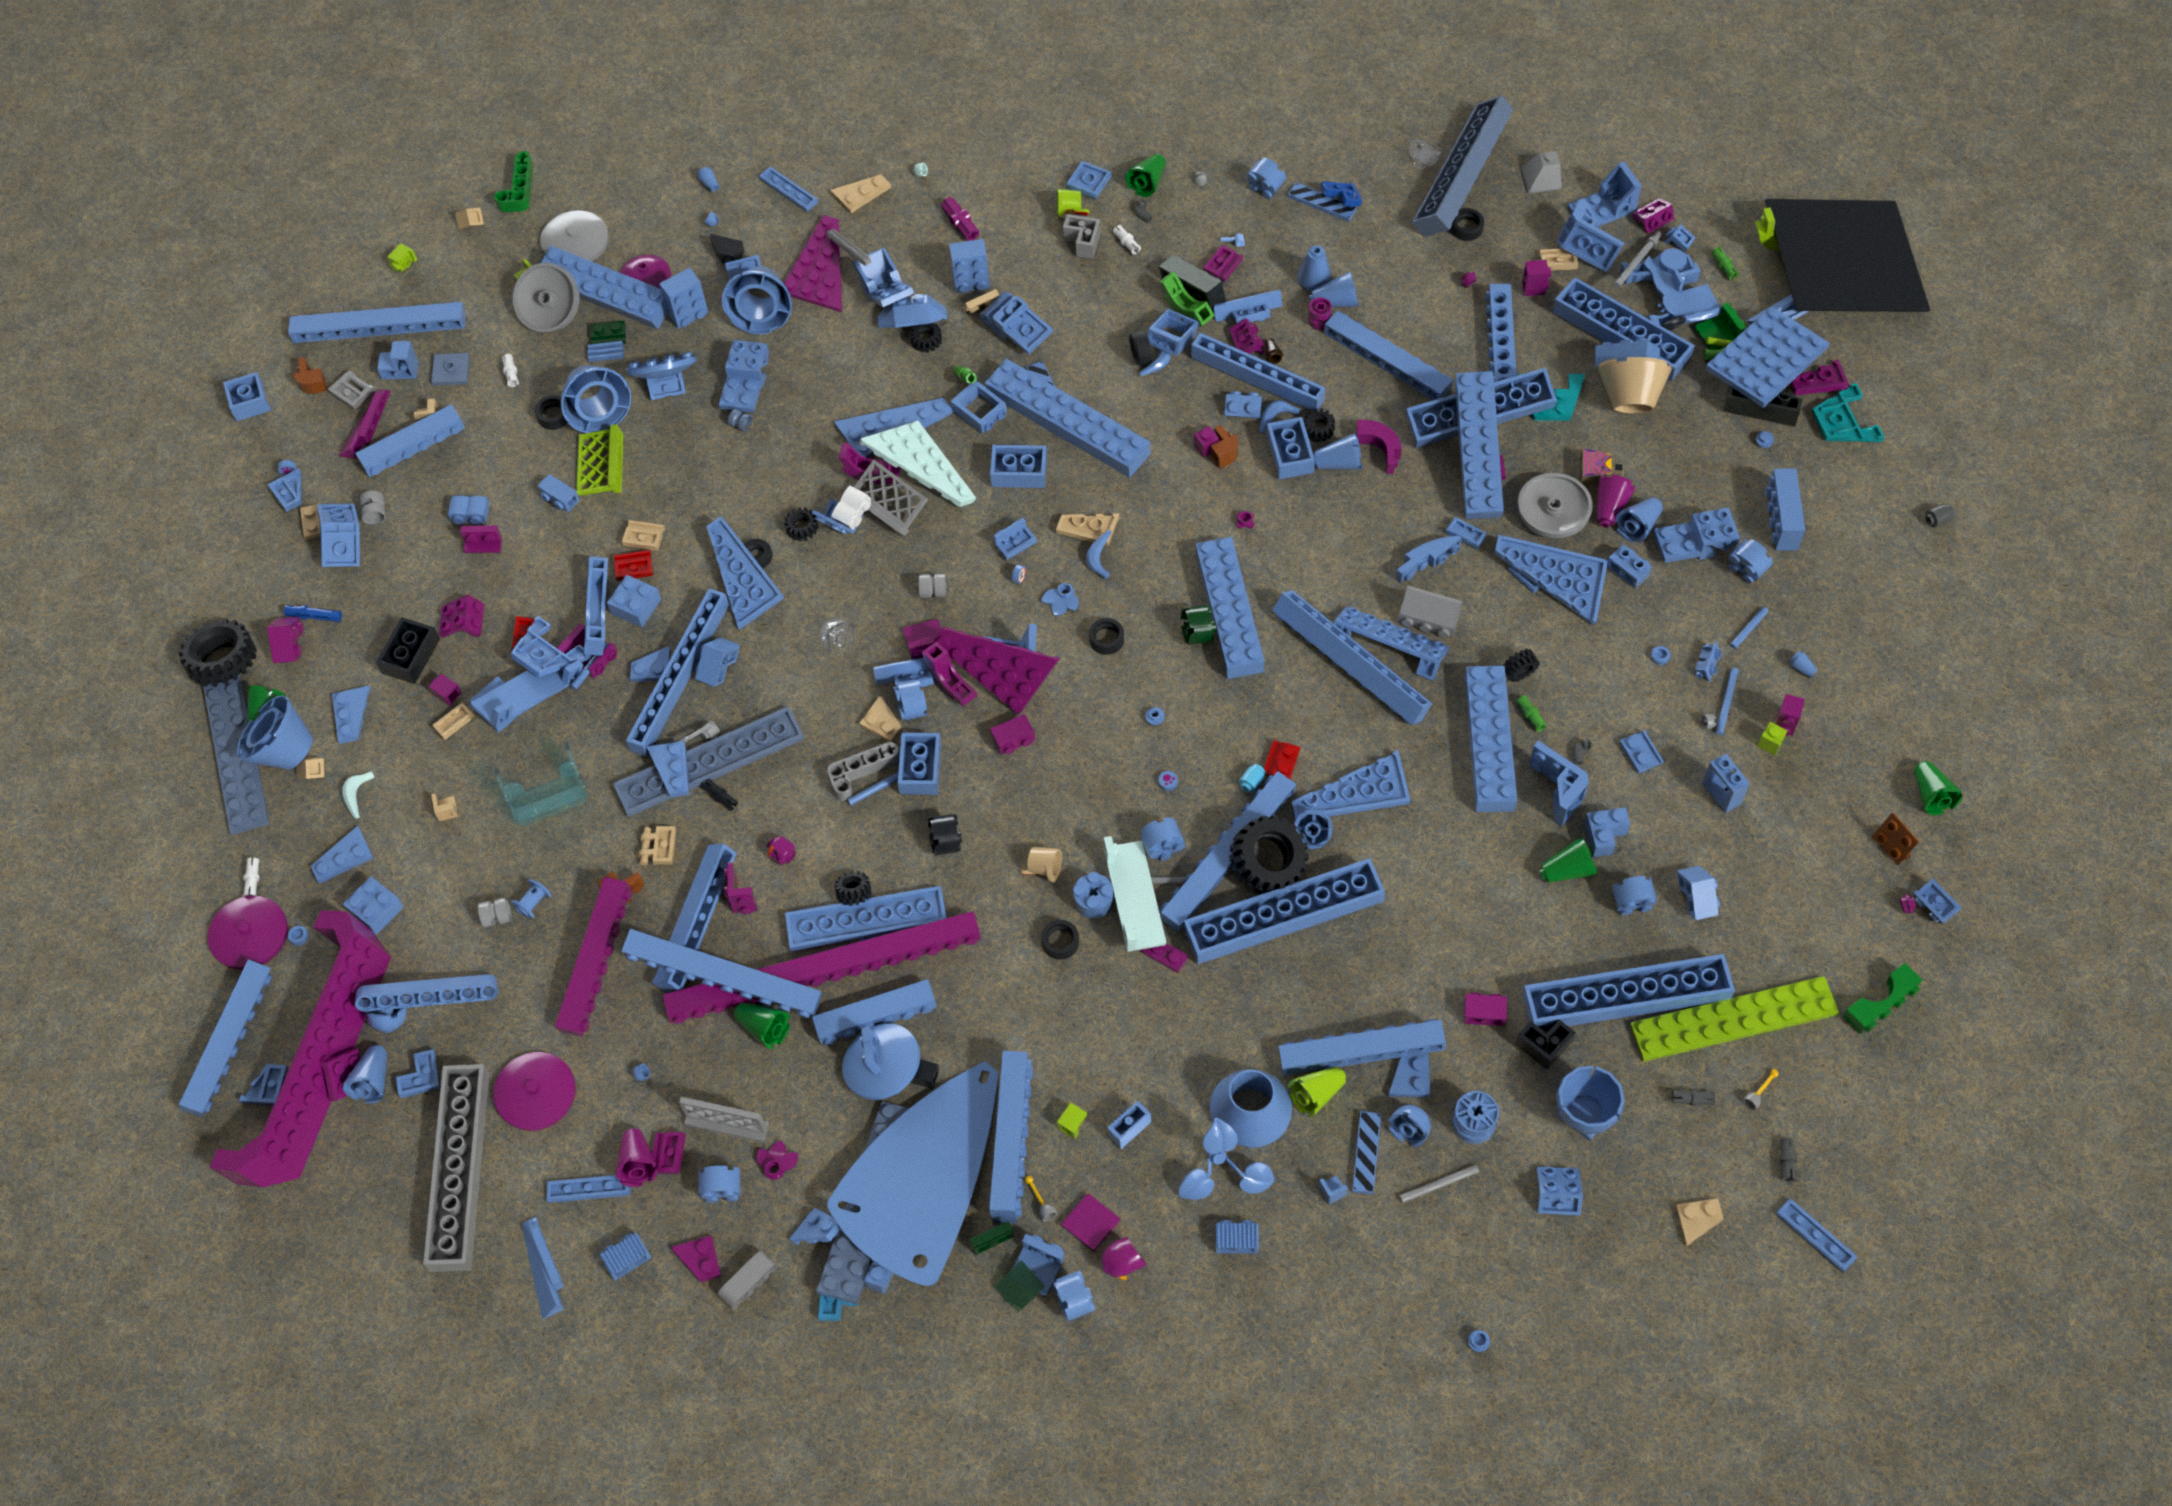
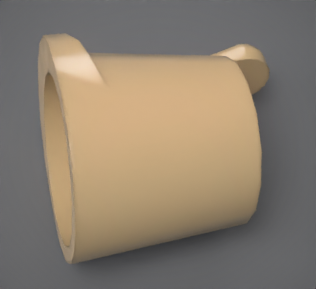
[1021,847,1062,883]

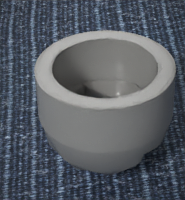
[1193,171,1207,186]
[1700,714,1717,729]

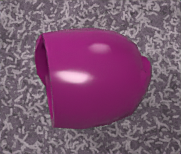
[1102,1237,1147,1280]

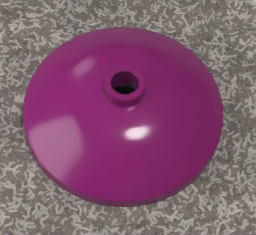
[620,254,671,289]

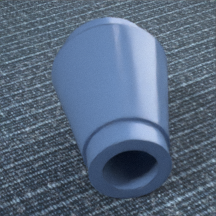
[697,167,720,192]
[1788,651,1818,678]

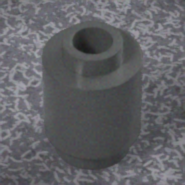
[1925,504,1955,527]

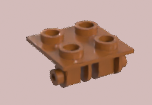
[1872,812,1919,866]

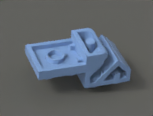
[979,292,1053,355]
[719,340,769,413]
[1653,507,1740,563]

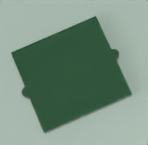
[995,1260,1045,1313]

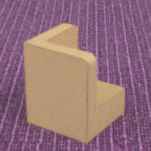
[455,208,484,229]
[413,398,439,422]
[296,757,324,779]
[431,794,458,821]

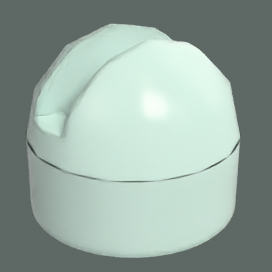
[913,163,928,177]

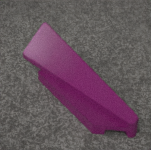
[338,389,391,459]

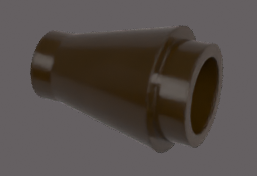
[1265,338,1283,364]

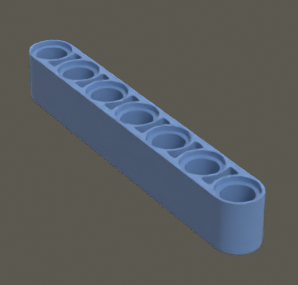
[355,975,498,1012]

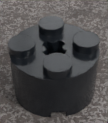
[928,814,962,856]

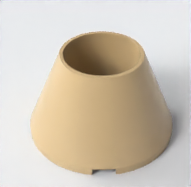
[1598,357,1672,413]

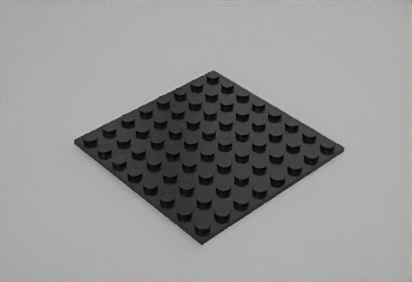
[1765,199,1930,312]

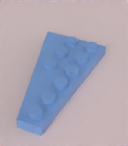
[707,516,784,629]

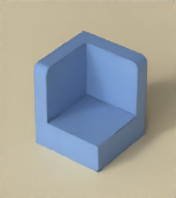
[1318,1175,1348,1204]

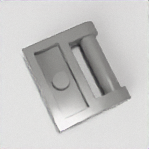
[328,371,377,410]

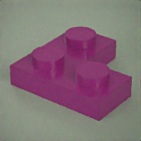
[322,1048,360,1101]

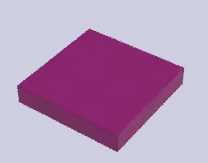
[1061,1193,1121,1252]

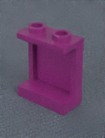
[557,623,617,679]

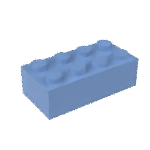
[1765,469,1805,550]

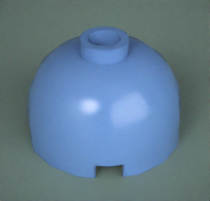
[1294,809,1333,849]
[365,996,407,1033]
[1388,1105,1431,1147]

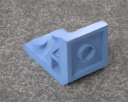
[1568,162,1642,227]
[1557,199,1624,273]
[852,247,914,307]
[317,504,360,567]
[1529,741,1589,827]

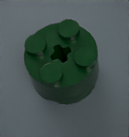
[1180,605,1216,645]

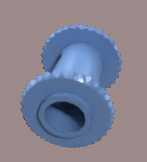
[511,879,551,919]

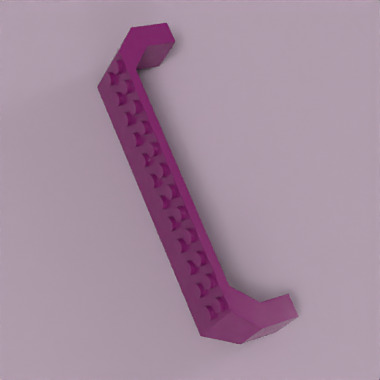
[209,910,391,1188]

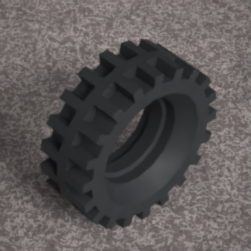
[178,619,257,687]

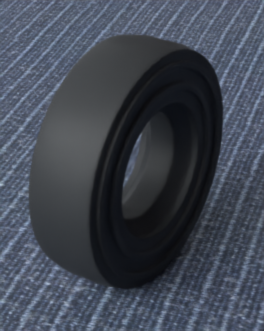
[744,539,773,569]

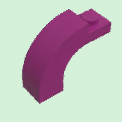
[1356,420,1402,474]
[838,442,900,484]
[922,641,977,707]

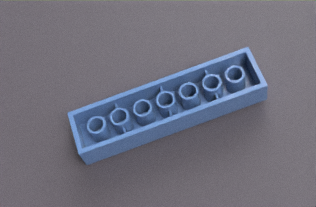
[541,245,667,329]
[1553,277,1695,381]
[1406,367,1557,448]
[1455,371,1504,519]
[1196,537,1265,679]
[1464,666,1517,812]
[989,1051,1033,1224]

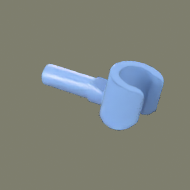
[1221,233,1245,247]

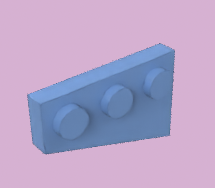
[332,685,371,744]
[1388,1053,1430,1097]

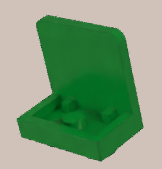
[1695,303,1746,349]

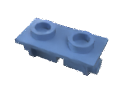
[1694,641,1722,682]

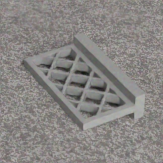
[854,459,928,536]
[679,1097,769,1143]

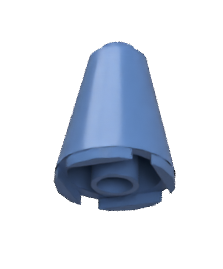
[1297,246,1332,292]
[1309,272,1359,308]
[1314,434,1363,470]
[1615,497,1663,543]
[343,1045,388,1103]

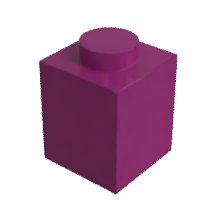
[1194,426,1219,458]
[428,673,462,706]

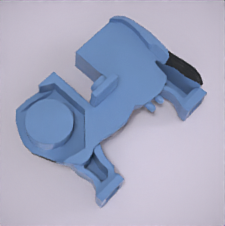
[1620,248,1721,331]

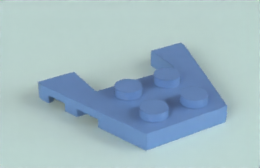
[511,616,591,677]

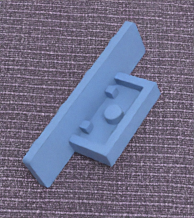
[1213,290,1282,324]
[873,657,934,687]

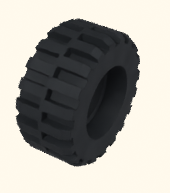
[1229,816,1309,894]

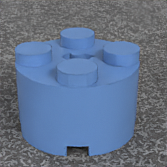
[1246,158,1286,199]
[1728,539,1773,584]
[893,679,928,721]
[1140,817,1186,861]
[1073,872,1114,918]
[1612,876,1657,916]
[698,1166,741,1203]
[1052,1270,1095,1321]

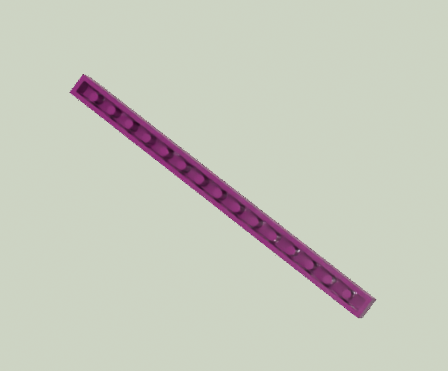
[663,911,981,1024]

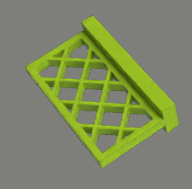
[577,424,623,496]

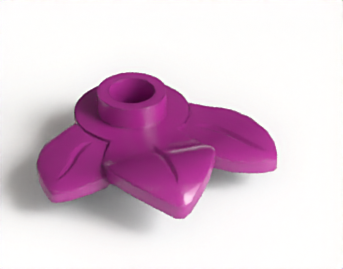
[757,1140,798,1180]

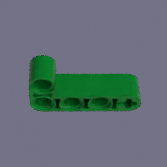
[494,151,533,212]

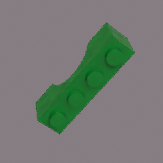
[1843,963,1923,1034]

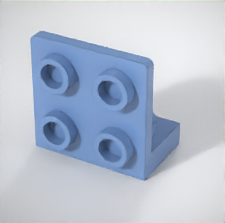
[1537,1167,1583,1215]

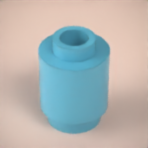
[1239,764,1266,793]

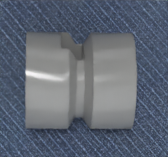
[360,491,386,525]
[919,574,947,598]
[478,897,512,928]

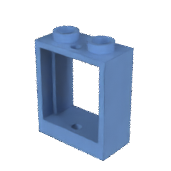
[1147,309,1199,356]
[951,380,1007,434]
[1702,754,1750,813]

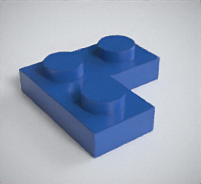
[1320,181,1362,207]

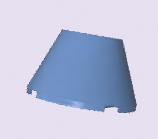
[722,266,792,334]
[561,365,631,433]
[236,695,313,770]
[1210,1069,1292,1148]

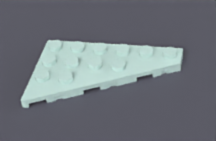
[859,421,976,507]

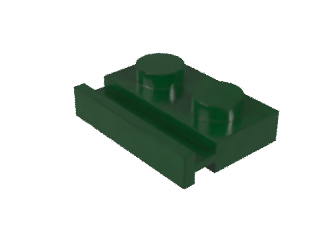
[590,320,626,344]
[970,1221,1014,1255]

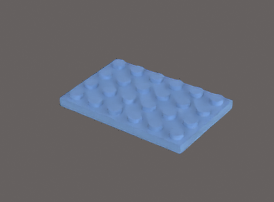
[1705,306,1830,408]

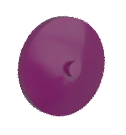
[208,896,288,970]
[493,1052,576,1131]

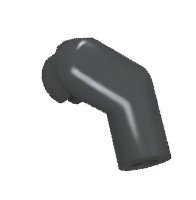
[1135,199,1153,223]
[1573,739,1592,765]

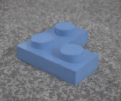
[396,1049,441,1098]

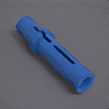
[284,605,342,623]

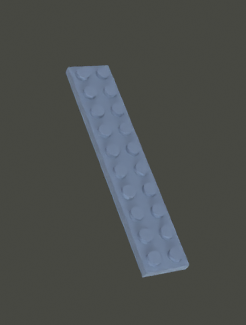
[203,673,270,835]
[613,706,804,817]
[816,1102,909,1305]

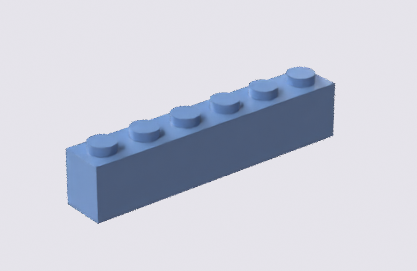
[356,404,465,477]
[812,979,936,1045]

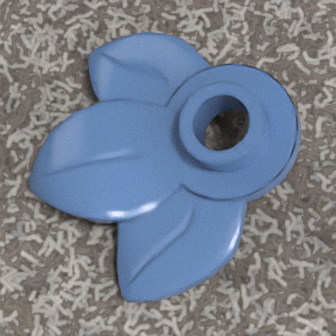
[1042,583,1079,616]

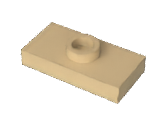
[432,703,475,740]

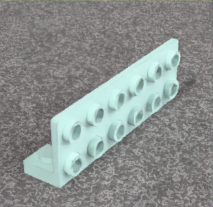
[1103,836,1166,952]

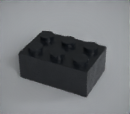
[376,617,440,684]

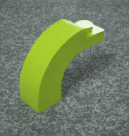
[1755,207,1779,251]

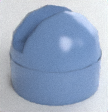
[704,211,719,226]
[632,1063,650,1081]

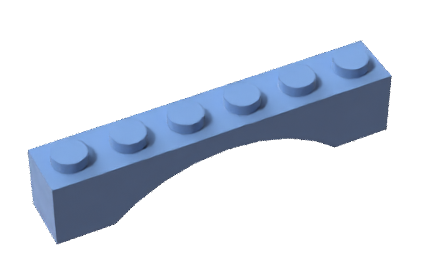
[584,556,608,656]

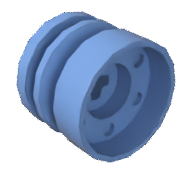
[1452,1091,1499,1144]

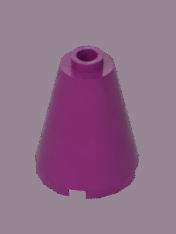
[1596,474,1636,528]
[615,1128,658,1187]

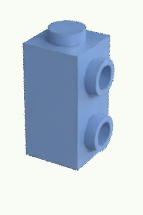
[538,474,580,512]

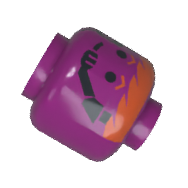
[766,836,796,865]

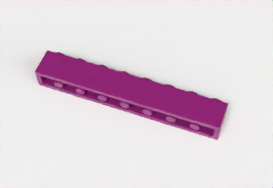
[555,877,632,1037]

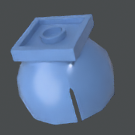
[1556,1066,1625,1141]

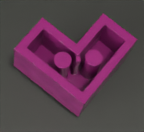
[267,617,304,663]

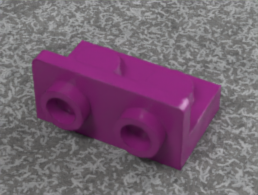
[1632,198,1674,234]
[1229,318,1264,354]
[460,525,502,553]

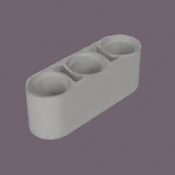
[718,1251,777,1310]

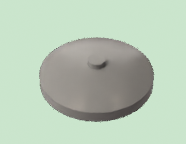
[540,211,609,262]
[513,263,580,333]
[1517,473,1592,538]

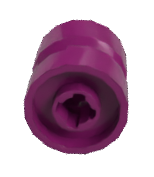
[1308,297,1332,330]

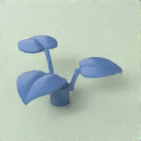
[1178,1118,1275,1200]

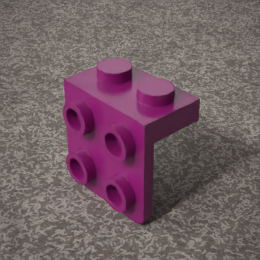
[439,595,484,638]
[903,619,941,660]
[724,862,757,914]

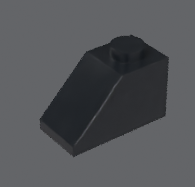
[709,234,745,265]

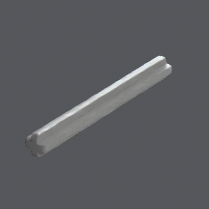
[827,229,872,266]

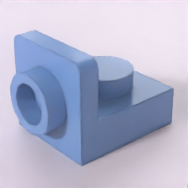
[1664,224,1696,252]

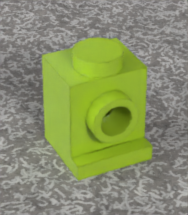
[387,243,417,272]

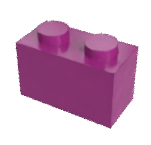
[1522,260,1551,296]
[1775,694,1805,736]
[990,714,1035,755]
[1464,992,1507,1026]

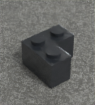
[1515,1019,1576,1070]

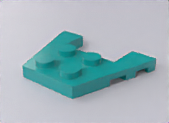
[1516,374,1585,421]
[1811,383,1885,442]

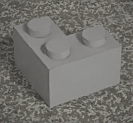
[1063,214,1101,259]

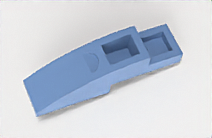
[1396,536,1462,583]

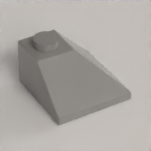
[1521,151,1562,194]

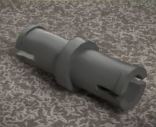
[1671,1089,1716,1106]
[1779,1138,1797,1182]

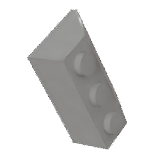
[1399,586,1462,638]

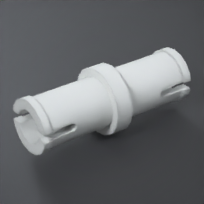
[1113,225,1141,255]
[502,354,519,387]
[243,858,260,897]

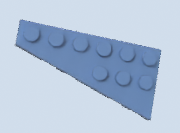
[834,398,953,458]
[1292,750,1411,820]

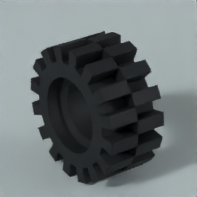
[910,322,942,353]
[1303,408,1335,442]
[784,507,818,541]
[1503,649,1540,682]
[834,871,872,906]

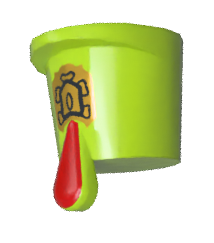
[1057,189,1089,218]

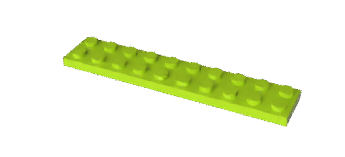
[1630,976,1839,1062]

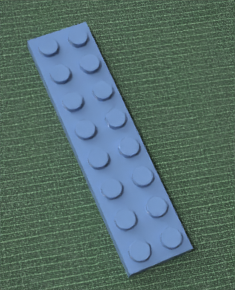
[785,886,946,951]

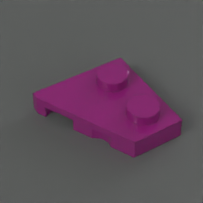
[672,1236,722,1282]

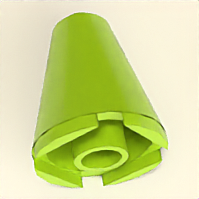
[1288,1066,1346,1117]

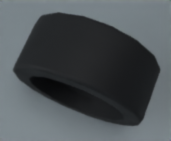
[1451,208,1484,241]
[1129,330,1153,366]
[535,395,568,430]
[1089,618,1124,655]
[1041,920,1079,960]

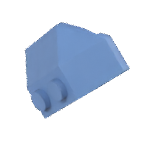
[877,294,947,328]

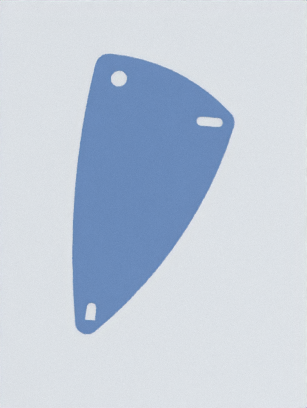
[827,1061,998,1286]

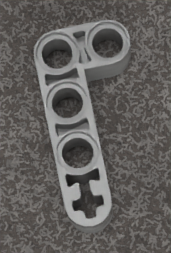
[827,742,900,801]

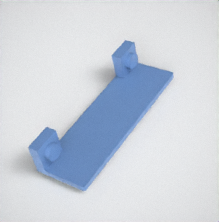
[1334,607,1450,681]
[470,660,583,728]

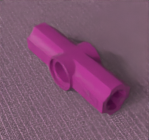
[941,197,979,241]

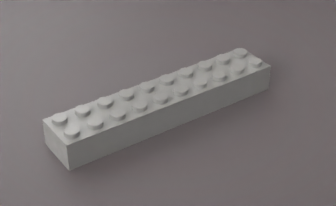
[423,1064,489,1272]

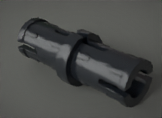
[702,779,738,811]

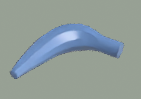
[1139,348,1171,376]
[1259,400,1300,434]
[1086,530,1112,579]

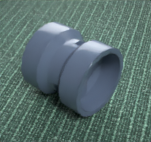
[728,409,753,432]

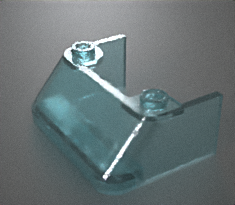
[494,741,588,826]

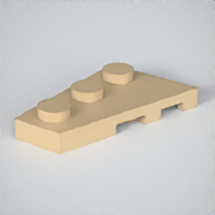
[830,174,891,213]
[1056,513,1120,547]

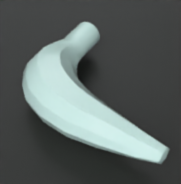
[342,771,374,819]

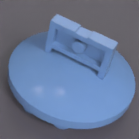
[626,351,697,400]
[842,1024,920,1100]

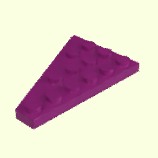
[784,215,842,312]
[933,627,1060,715]

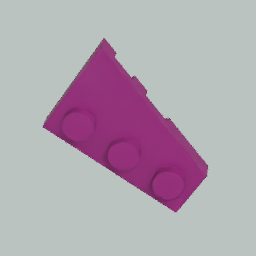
[1790,360,1849,396]

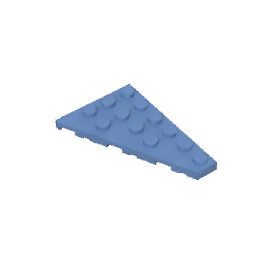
[1494,535,1608,625]

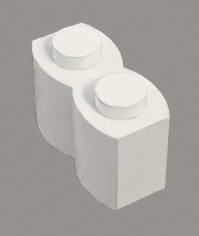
[831,486,871,530]

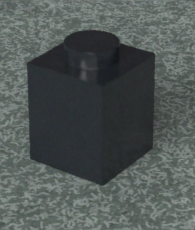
[910,1059,939,1089]

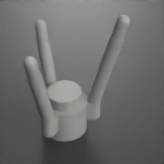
[677,721,720,742]

